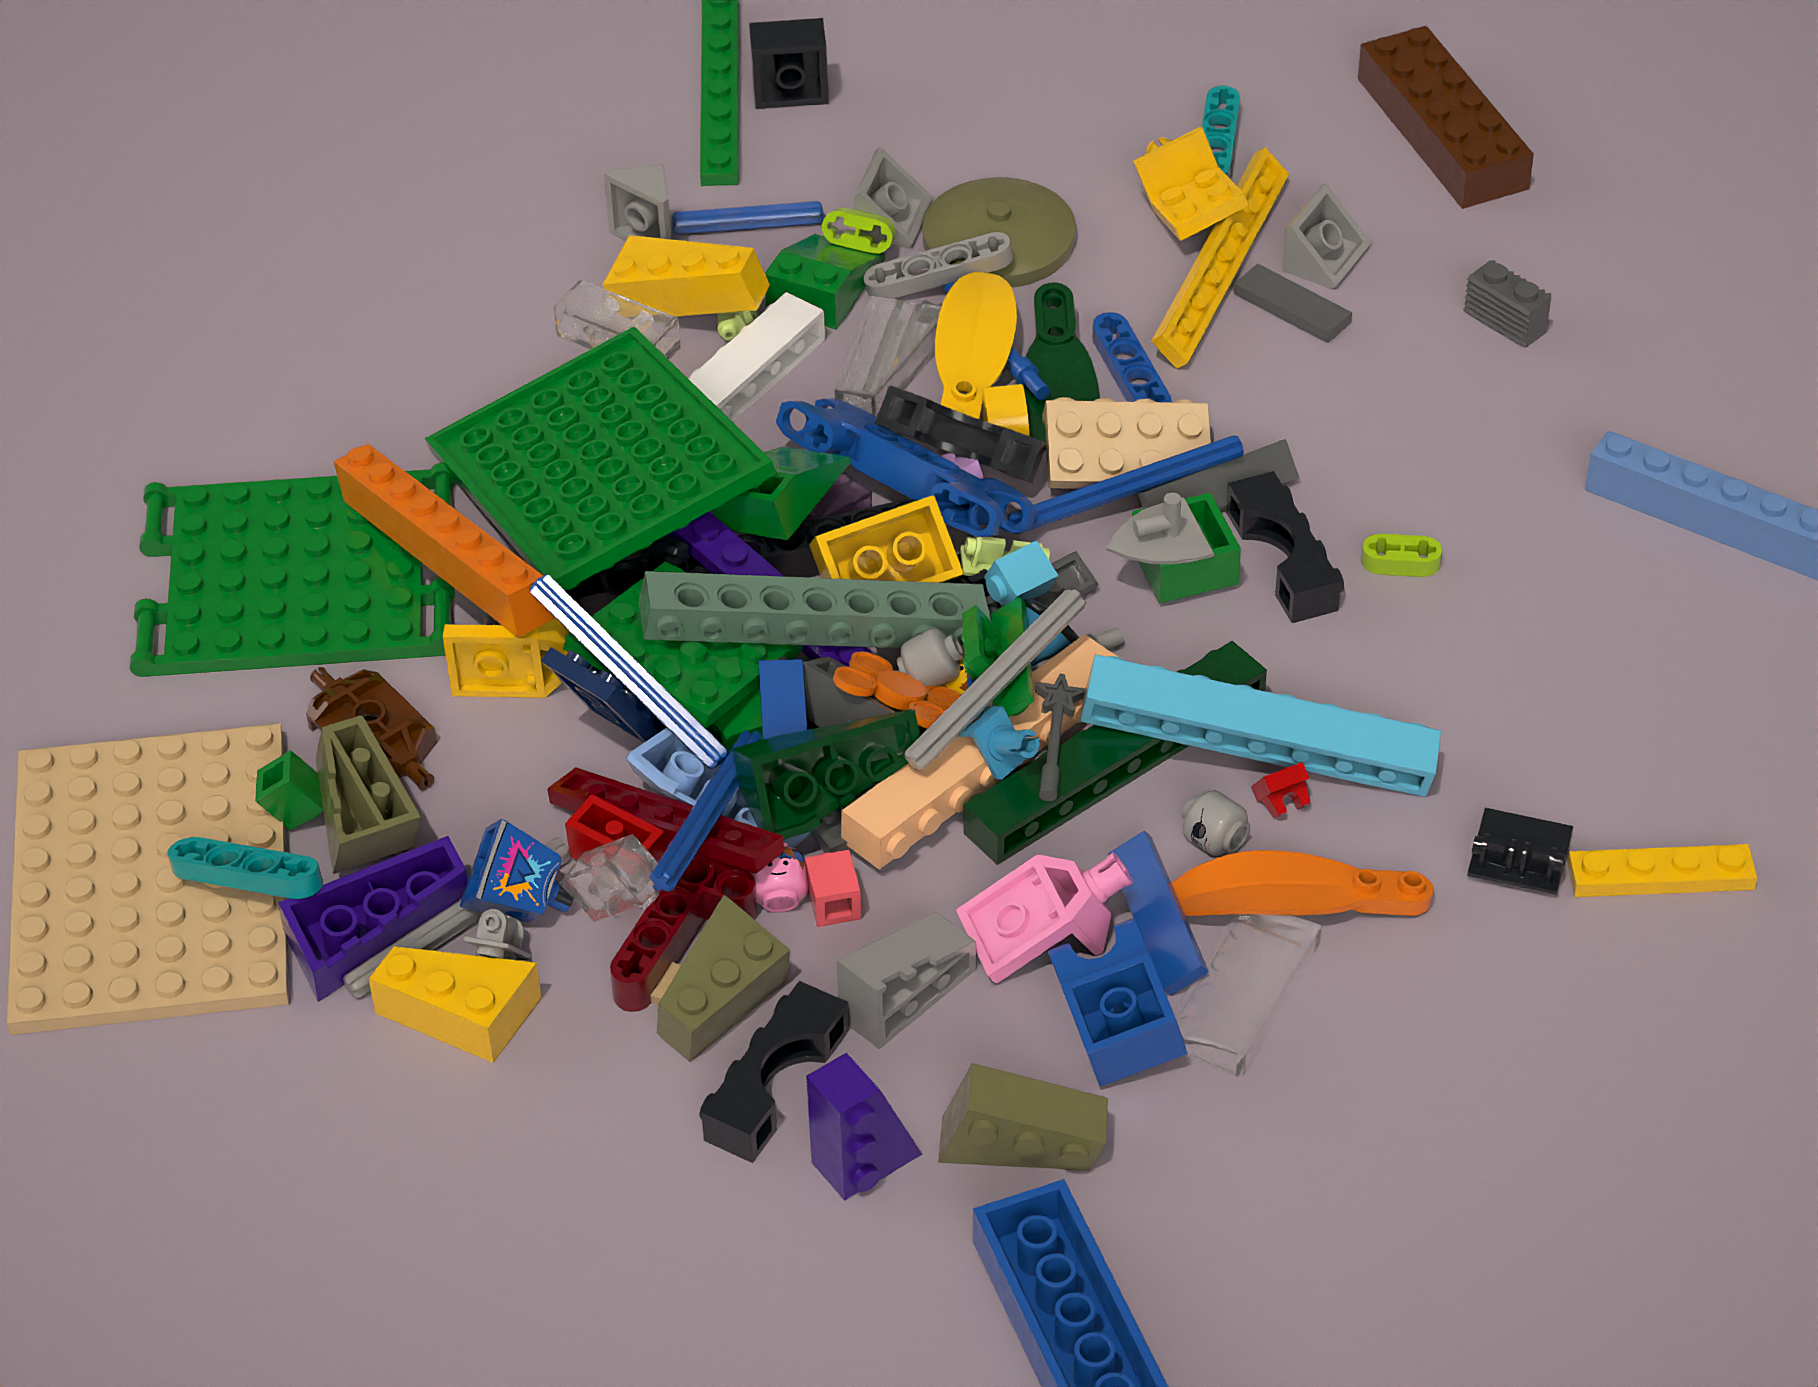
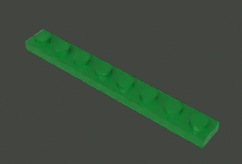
[700,0,738,186]

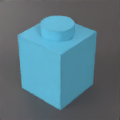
[984,540,1059,607]

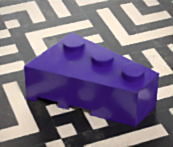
[806,1052,923,1201]

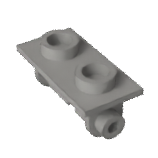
[463,909,531,960]

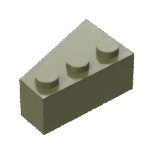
[315,715,421,874]
[657,895,790,1062]
[938,1063,1108,1171]

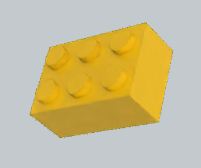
[809,495,964,583]

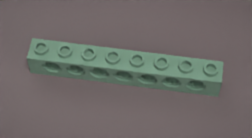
[639,571,991,650]

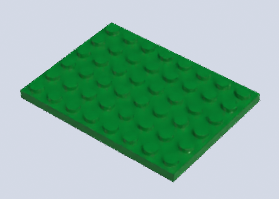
[425,326,777,591]

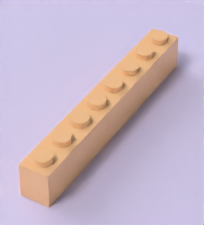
[841,634,1118,870]

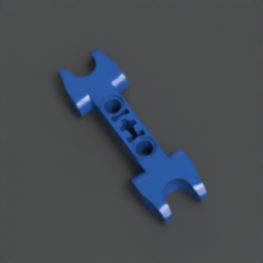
[776,398,1037,537]

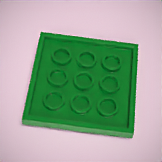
[563,562,803,728]

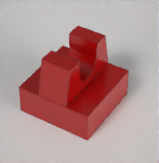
[1251,762,1310,819]

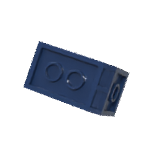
[541,647,667,743]

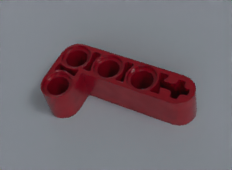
[610,854,757,1012]

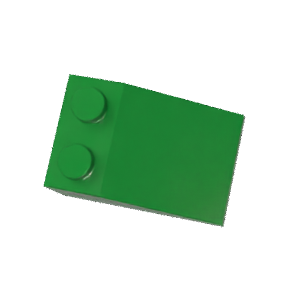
[765,234,885,330]

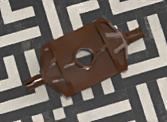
[306,667,437,790]

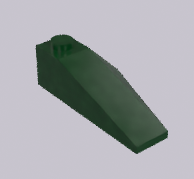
[732,709,920,840]

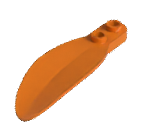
[1172,850,1434,916]

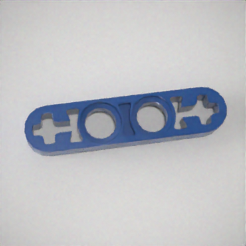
[1092,312,1172,403]

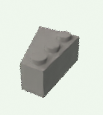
[837,912,976,1049]

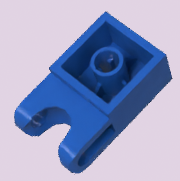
[1048,918,1188,1087]

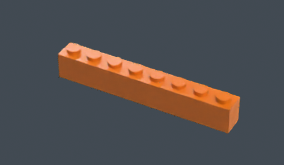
[333,444,554,638]

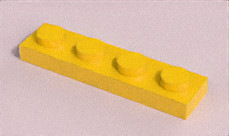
[1567,844,1757,897]

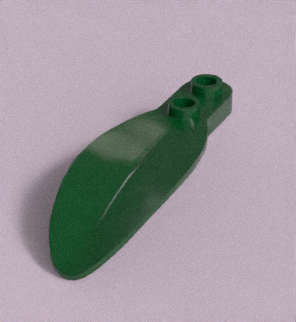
[1023,282,1100,450]

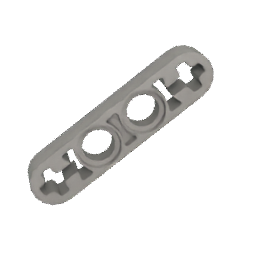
[863,232,1014,301]

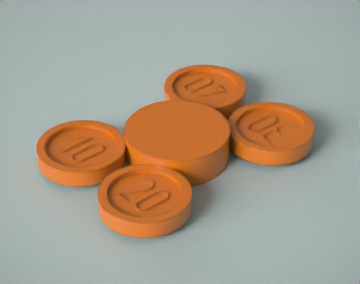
[832,651,961,729]

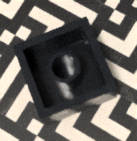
[749,18,829,109]

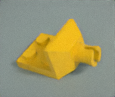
[1133,126,1249,241]
[443,617,570,698]

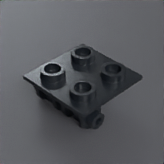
[1467,808,1573,895]

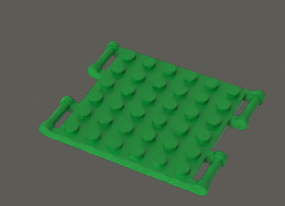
[130,462,455,677]

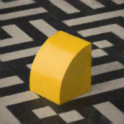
[983,384,1030,436]

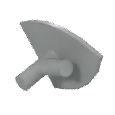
[1106,493,1214,564]

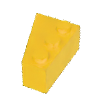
[369,946,542,1063]

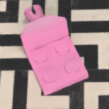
[956,852,1134,984]

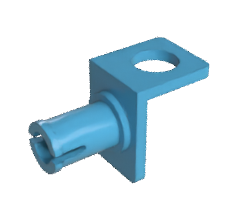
[958,706,1040,780]

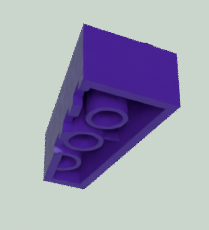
[278,836,468,1002]

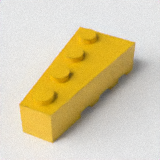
[602,235,770,321]

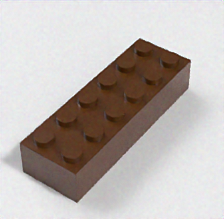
[1358,26,1534,209]

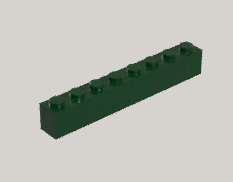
[963,641,1267,865]

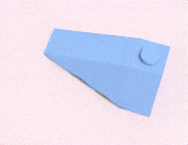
[626,728,810,848]

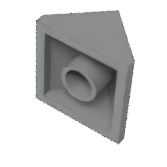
[854,146,933,248]
[604,164,672,241]
[1282,183,1371,289]

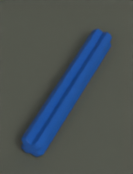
[672,201,823,235]

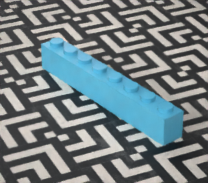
[1080,654,1441,797]

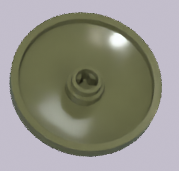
[922,177,1076,288]

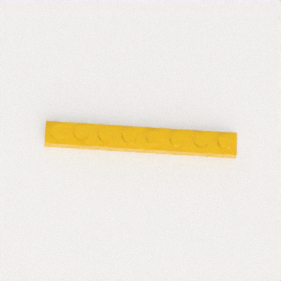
[1151,147,1289,369]

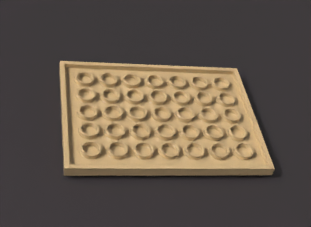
[7,723,289,1035]

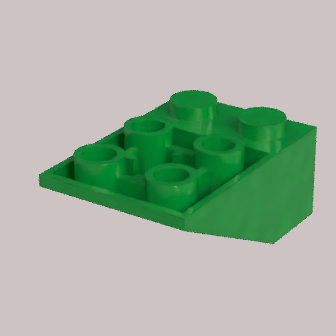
[712,447,851,540]

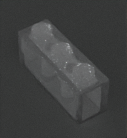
[553,279,681,360]

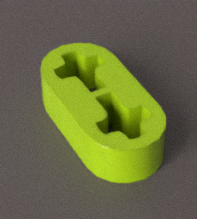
[822,207,896,254]
[1361,533,1443,577]

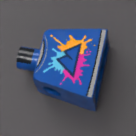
[460,819,576,922]

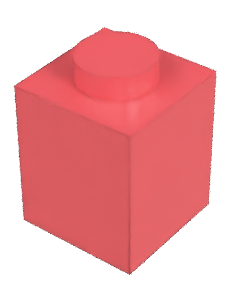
[805,850,862,927]

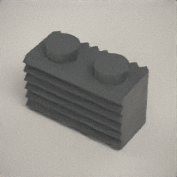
[1463,260,1552,348]

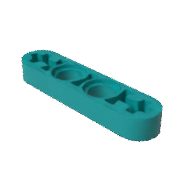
[1202,85,1240,178]
[167,837,323,899]

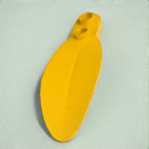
[935,272,1017,419]

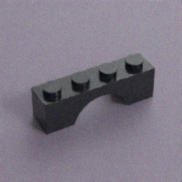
[875,385,1046,483]
[1226,471,1344,624]
[699,981,849,1163]

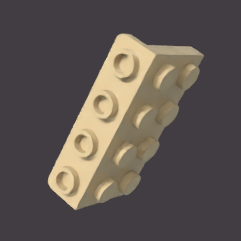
[1042,397,1211,490]

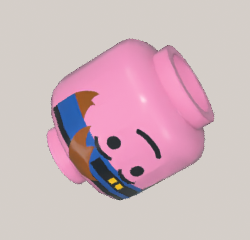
[748,843,809,912]

